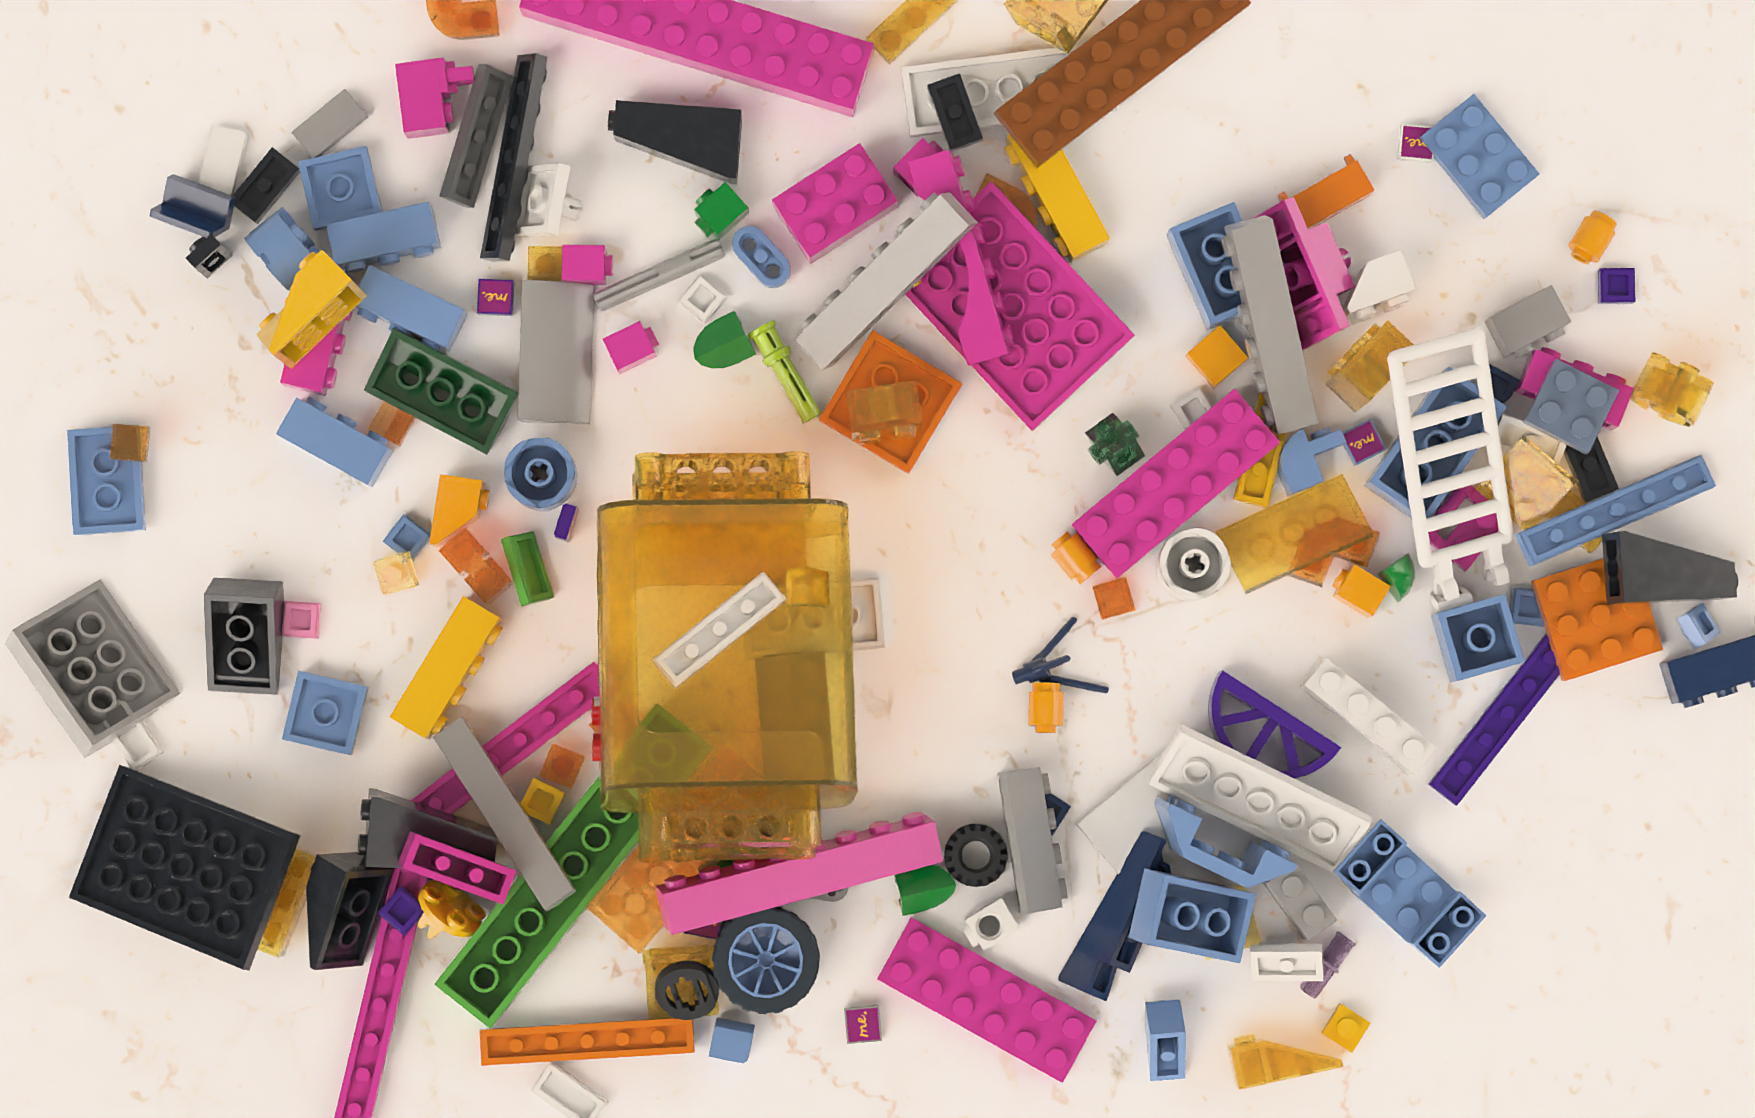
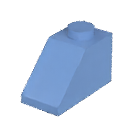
[1145,1000,1186,1081]

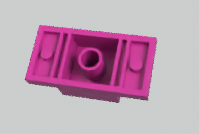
[1254,197,1355,351]

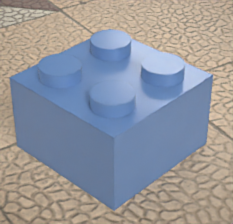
[1431,594,1525,683]

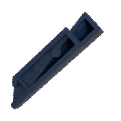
[1058,831,1171,1001]

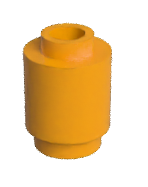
[1568,210,1617,265]
[1050,531,1101,584]
[1028,683,1064,733]

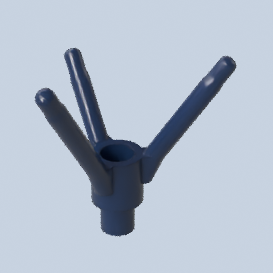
[1012,617,1109,693]

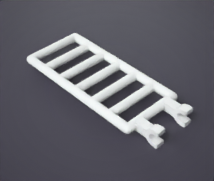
[1387,328,1514,601]

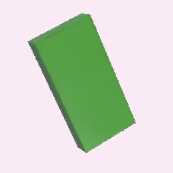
[501,531,554,607]

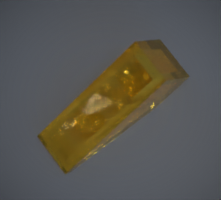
[1226,1033,1344,1090]

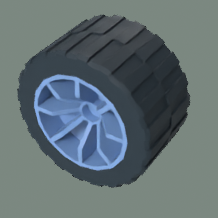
[712,906,820,1015]

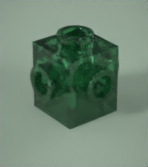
[1085,413,1145,476]

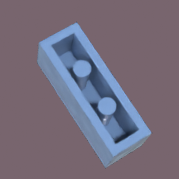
[326,201,442,273]
[356,265,468,352]
[276,396,393,488]

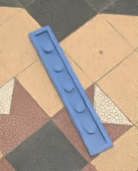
[1515,455,1716,567]

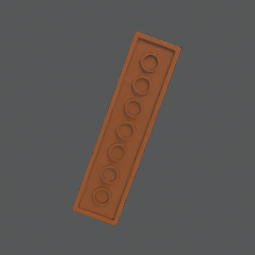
[994,0,1251,168]

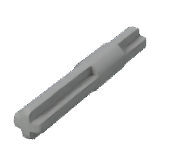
[593,239,725,311]

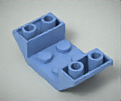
[1154,795,1297,888]
[1333,819,1487,968]

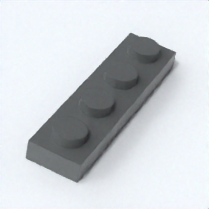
[439,64,513,208]

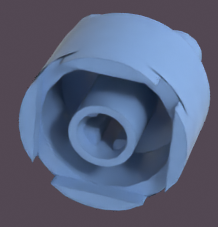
[244,207,319,291]
[504,438,578,511]

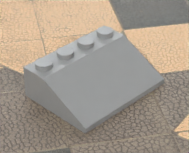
[5,579,180,759]

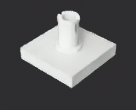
[515,163,583,237]

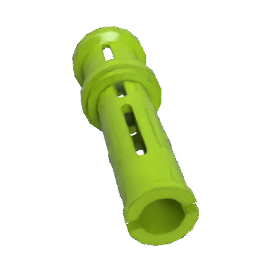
[748,320,822,424]

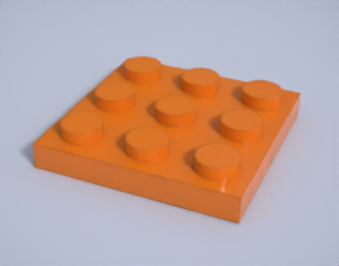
[819,330,962,475]
[1531,558,1663,681]

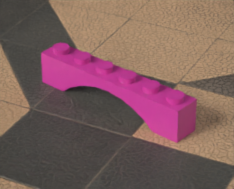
[908,149,1015,366]

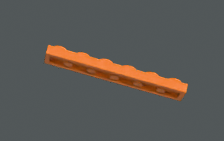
[479,1018,695,1066]

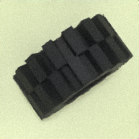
[944,823,1008,887]

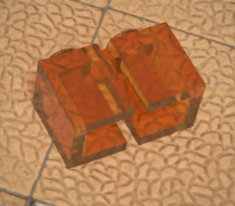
[438,527,514,605]

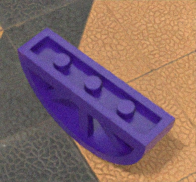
[1208,670,1342,778]

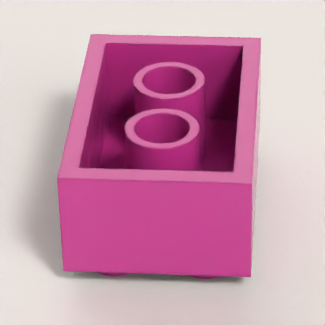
[772,143,898,264]

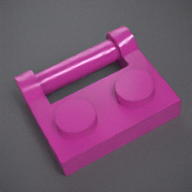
[1428,485,1498,572]

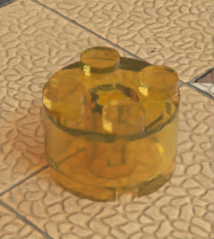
[1630,352,1714,427]

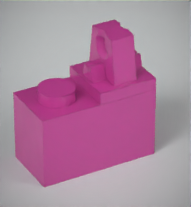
[395,57,475,139]

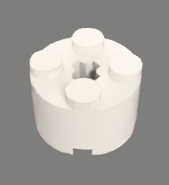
[1156,528,1231,601]

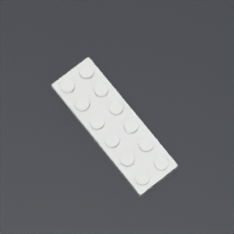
[901,43,1118,138]
[1148,725,1371,873]

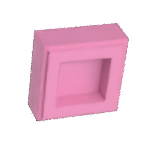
[282,601,321,639]

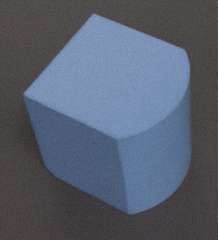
[708,1017,755,1064]

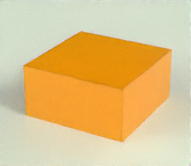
[1185,325,1248,389]

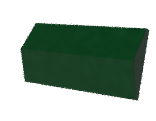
[364,328,519,455]

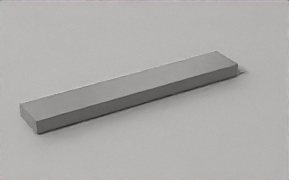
[433,717,577,911]

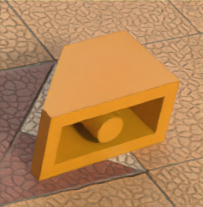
[429,474,490,547]

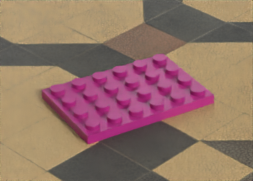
[905,181,1135,431]

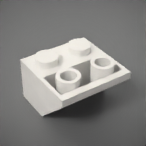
[1342,250,1416,325]

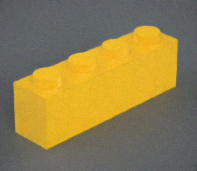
[1003,134,1110,263]
[389,596,503,740]

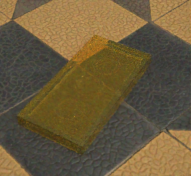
[1215,474,1373,595]

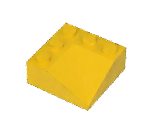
[256,250,367,369]

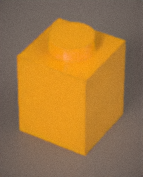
[1332,564,1391,618]

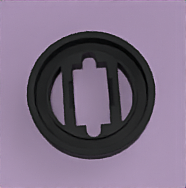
[655,961,719,1020]

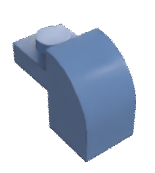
[1277,427,1346,497]

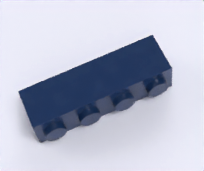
[1659,635,1755,708]

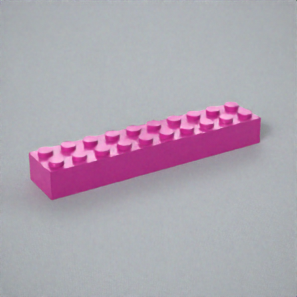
[519,0,874,117]

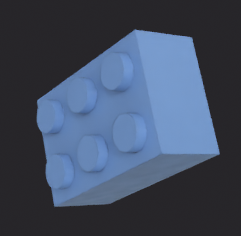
[1166,202,1243,331]
[1129,868,1256,963]

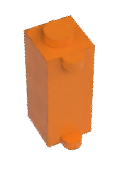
[1277,154,1375,229]

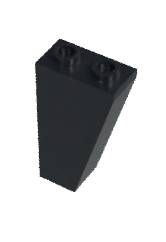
[358,788,497,868]

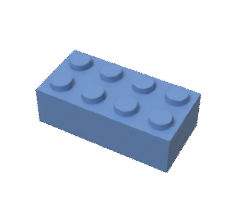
[1363,367,1507,519]

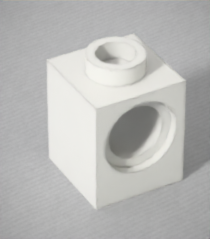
[962,897,1020,950]

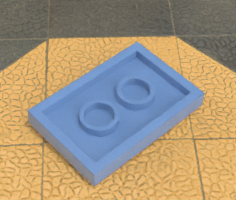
[1420,94,1540,219]
[67,425,146,536]

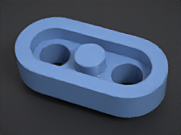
[732,226,790,288]

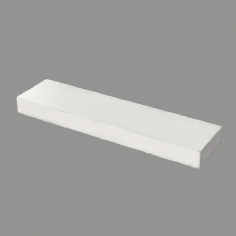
[652,571,786,689]

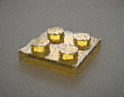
[1475,435,1576,530]

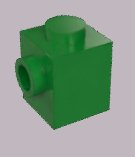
[694,182,749,241]

